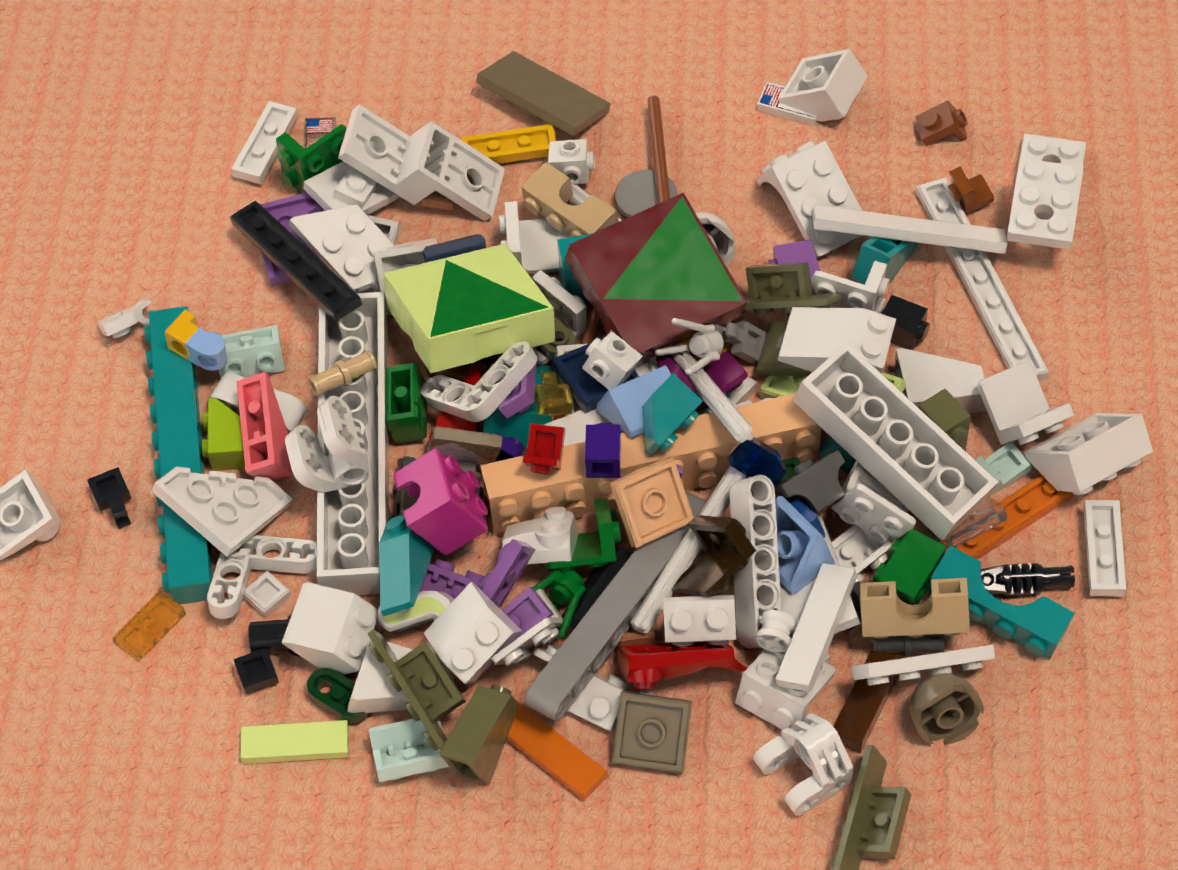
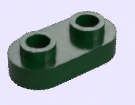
[307,668,369,724]

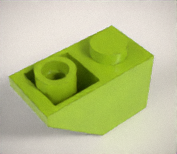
[202,397,245,471]

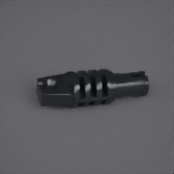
[980,563,1075,595]

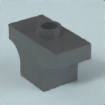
[774,450,846,513]

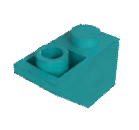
[642,373,703,457]

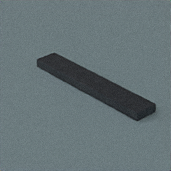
[230,200,362,322]

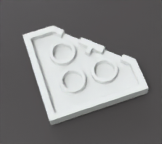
[151,467,293,557]

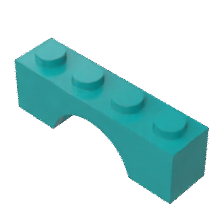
[926,545,1075,660]

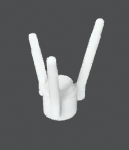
[655,318,724,375]

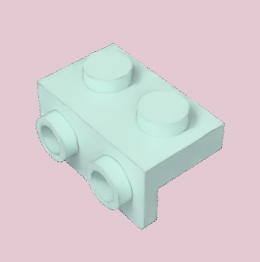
[369,719,450,782]

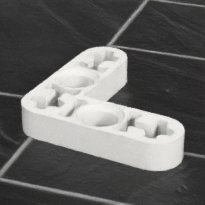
[421,341,538,422]
[207,535,317,619]

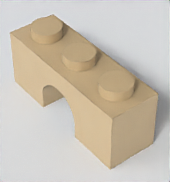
[521,162,619,237]
[860,578,970,639]

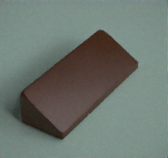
[834,652,904,753]

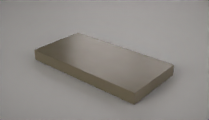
[476,51,611,136]

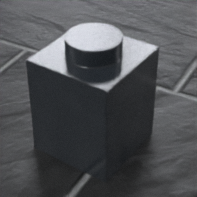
[881,295,930,350]

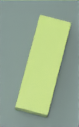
[241,720,349,764]

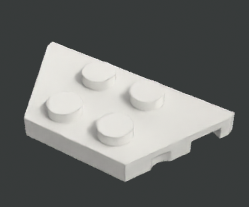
[288,204,395,292]

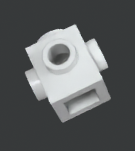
[548,139,595,184]
[582,331,643,390]

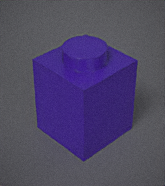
[585,423,621,478]

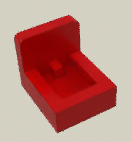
[523,423,566,474]

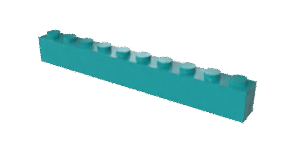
[144,306,213,605]

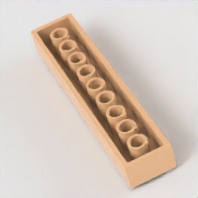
[480,393,821,535]

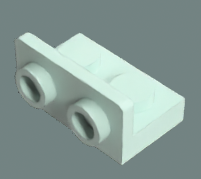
[218,325,285,379]

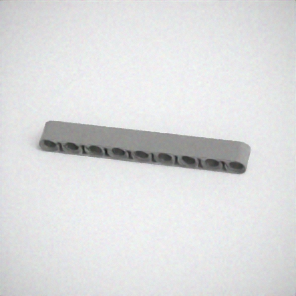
[525,491,707,722]

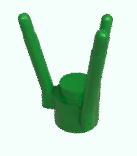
[533,569,586,639]

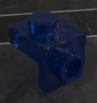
[727,437,787,485]

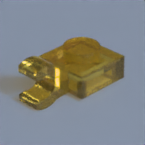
[534,371,573,416]

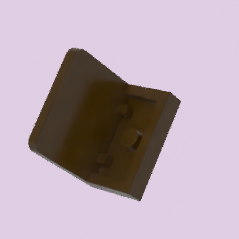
[673,515,756,597]

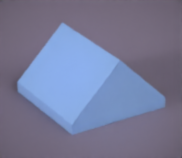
[597,365,671,438]
[775,496,835,594]

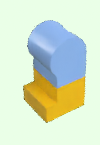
[165,310,227,371]

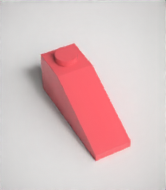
[236,372,294,482]

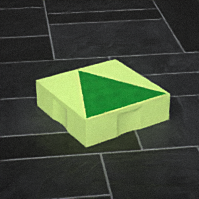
[383,244,555,373]

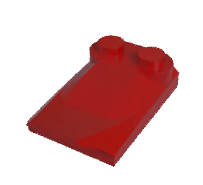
[617,641,747,689]

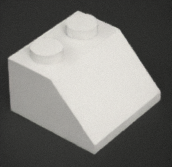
[778,49,868,122]
[282,582,378,675]
[424,582,522,684]

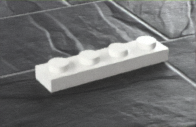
[851,645,995,686]

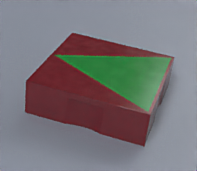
[564,192,747,365]

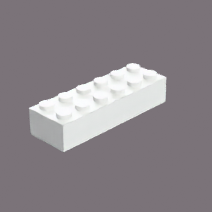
[793,342,998,541]

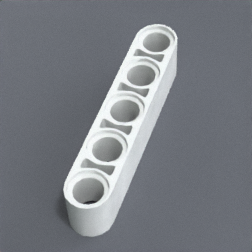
[730,475,781,649]

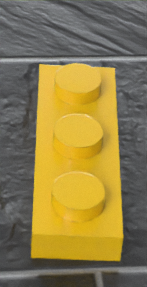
[461,124,556,164]

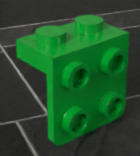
[276,124,347,194]
[547,498,621,571]

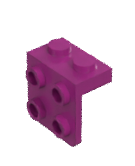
[656,352,748,412]

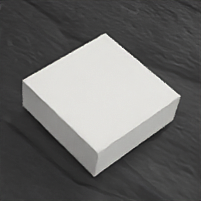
[243,571,291,618]

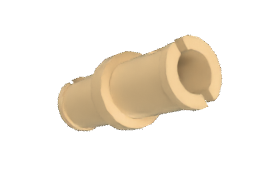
[308,350,377,397]

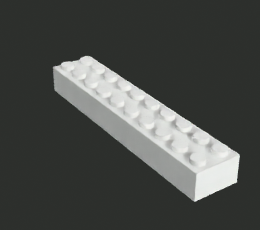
[317,292,390,595]

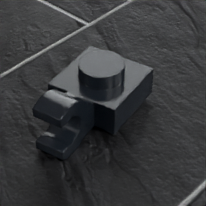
[87,467,132,529]

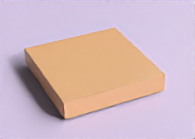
[610,457,694,548]

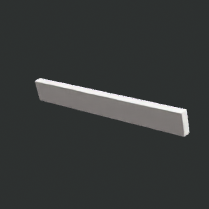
[916,177,1049,381]

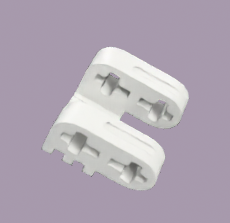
[285,396,369,493]
[753,713,853,816]

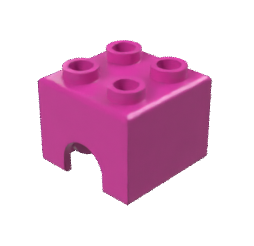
[393,448,488,555]

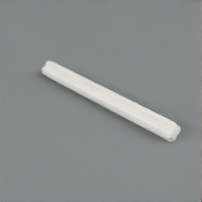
[669,344,754,443]
[631,464,746,634]

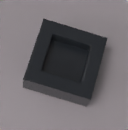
[233,647,279,694]

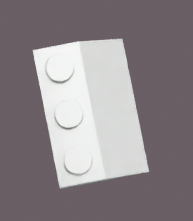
[1024,413,1153,495]

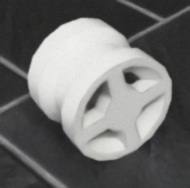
[755,610,796,653]

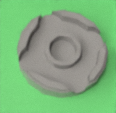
[615,170,678,218]

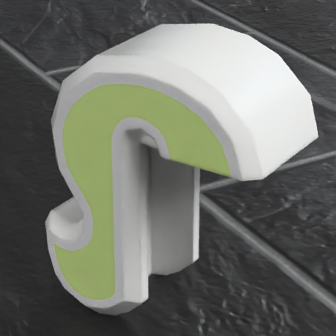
[377,591,455,632]

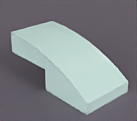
[975,441,1033,496]

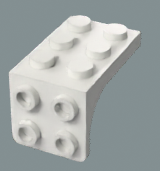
[756,141,862,259]
[831,461,916,544]

